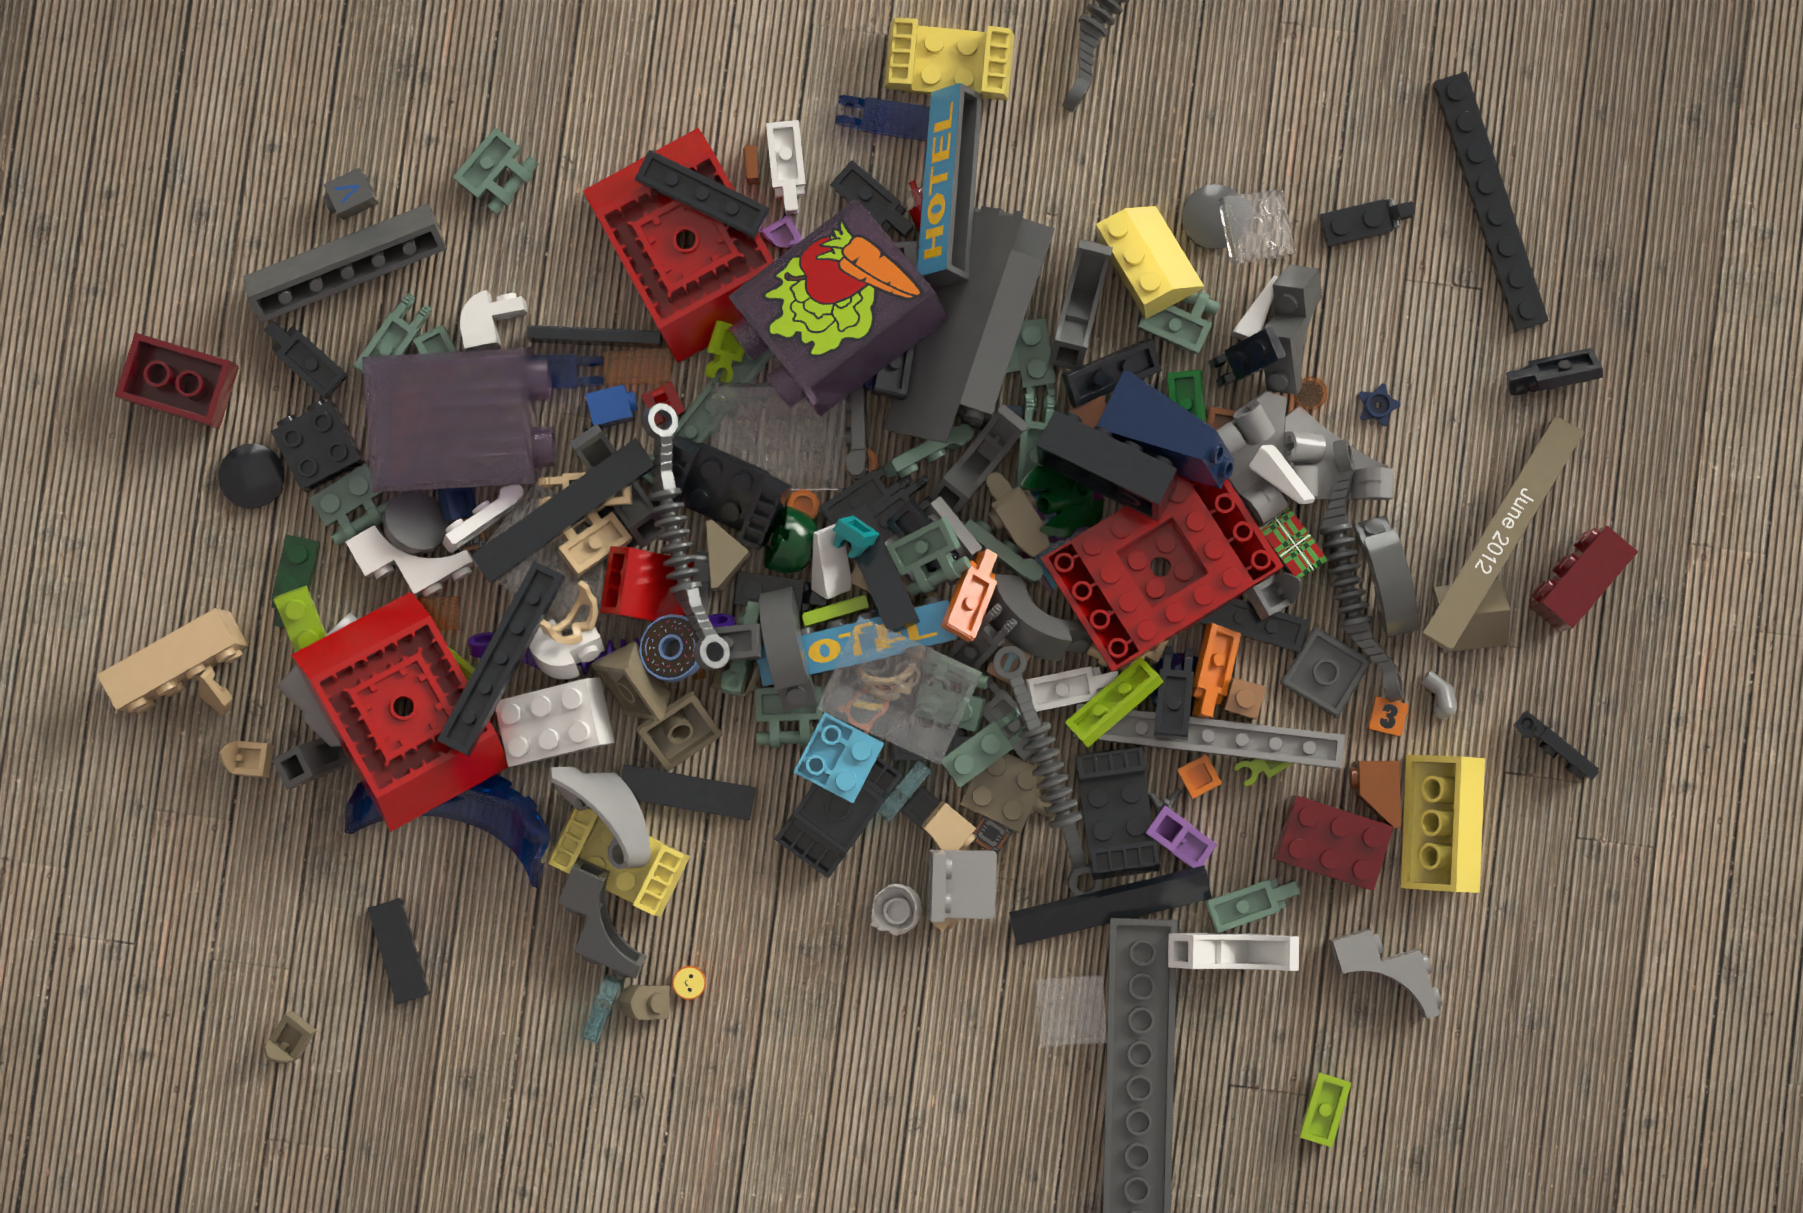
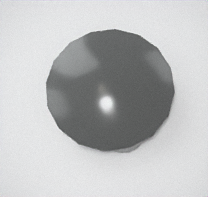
[1182,185,1247,249]

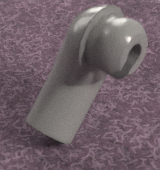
[1421,670,1457,720]

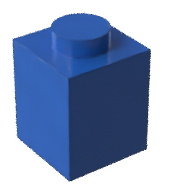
[585,384,639,429]

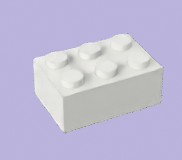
[496,677,615,767]

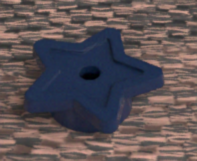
[1359,383,1401,426]

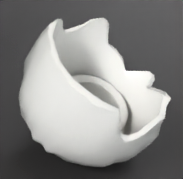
[871,884,923,936]

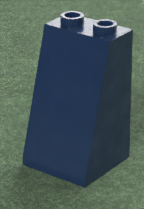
[1097,370,1234,489]

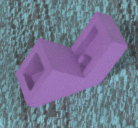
[1145,805,1217,868]

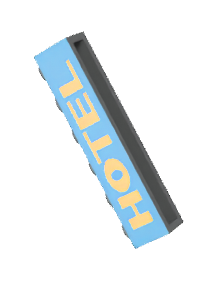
[916,83,983,288]
[757,595,961,687]

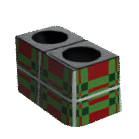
[1260,507,1328,578]

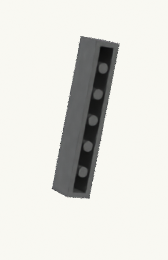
[243,203,447,323]

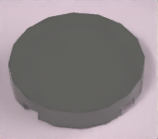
[382,491,449,554]

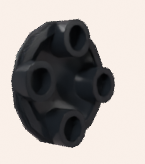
[218,443,285,509]

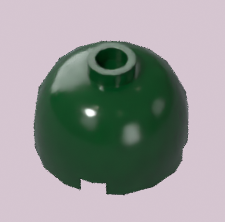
[763,505,818,574]

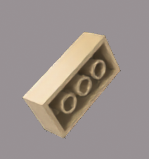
[97,608,249,714]

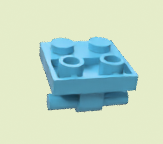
[794,712,885,803]

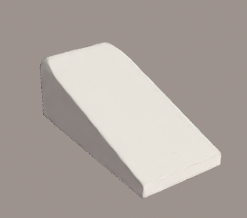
[1230,276,1278,340]
[1249,445,1315,504]
[811,524,851,599]

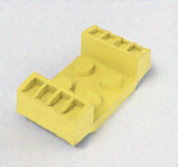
[884,18,1015,100]
[547,806,690,917]

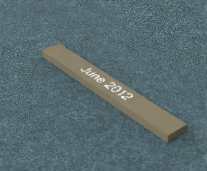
[1421,415,1584,653]

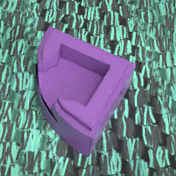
[760,215,805,249]

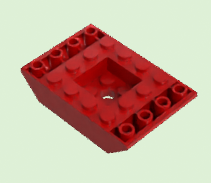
[583,128,781,364]
[1041,476,1284,672]
[291,592,508,833]

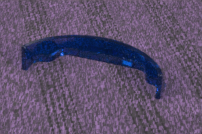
[344,774,551,888]

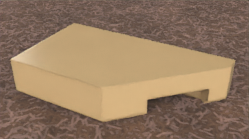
[198,668,233,717]

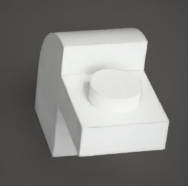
[460,290,528,353]
[528,619,605,679]

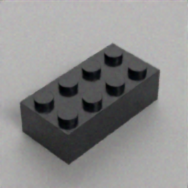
[1036,410,1177,522]

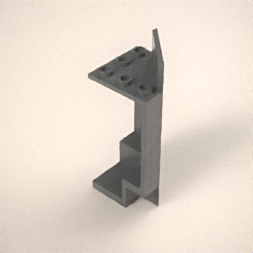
[883,206,1055,444]

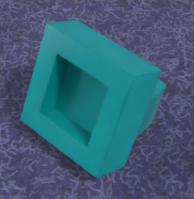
[833,515,879,558]

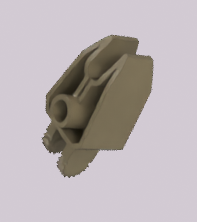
[986,472,1050,558]

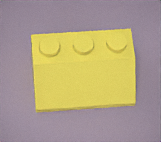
[1096,206,1204,319]

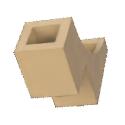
[921,800,976,932]

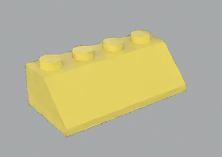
[1401,755,1485,893]

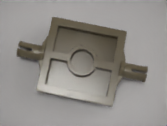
[959,753,1055,834]

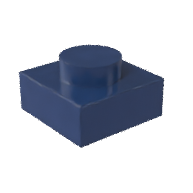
[437,483,476,522]

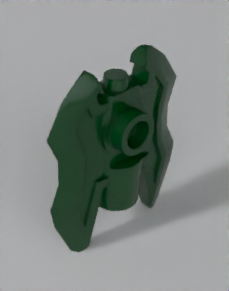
[1020,465,1104,538]

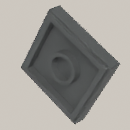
[1280,626,1372,718]

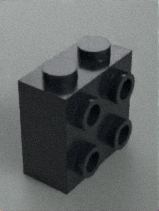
[271,399,366,493]

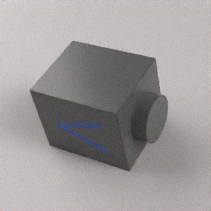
[323,168,379,220]

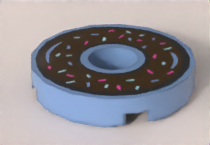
[639,614,700,682]

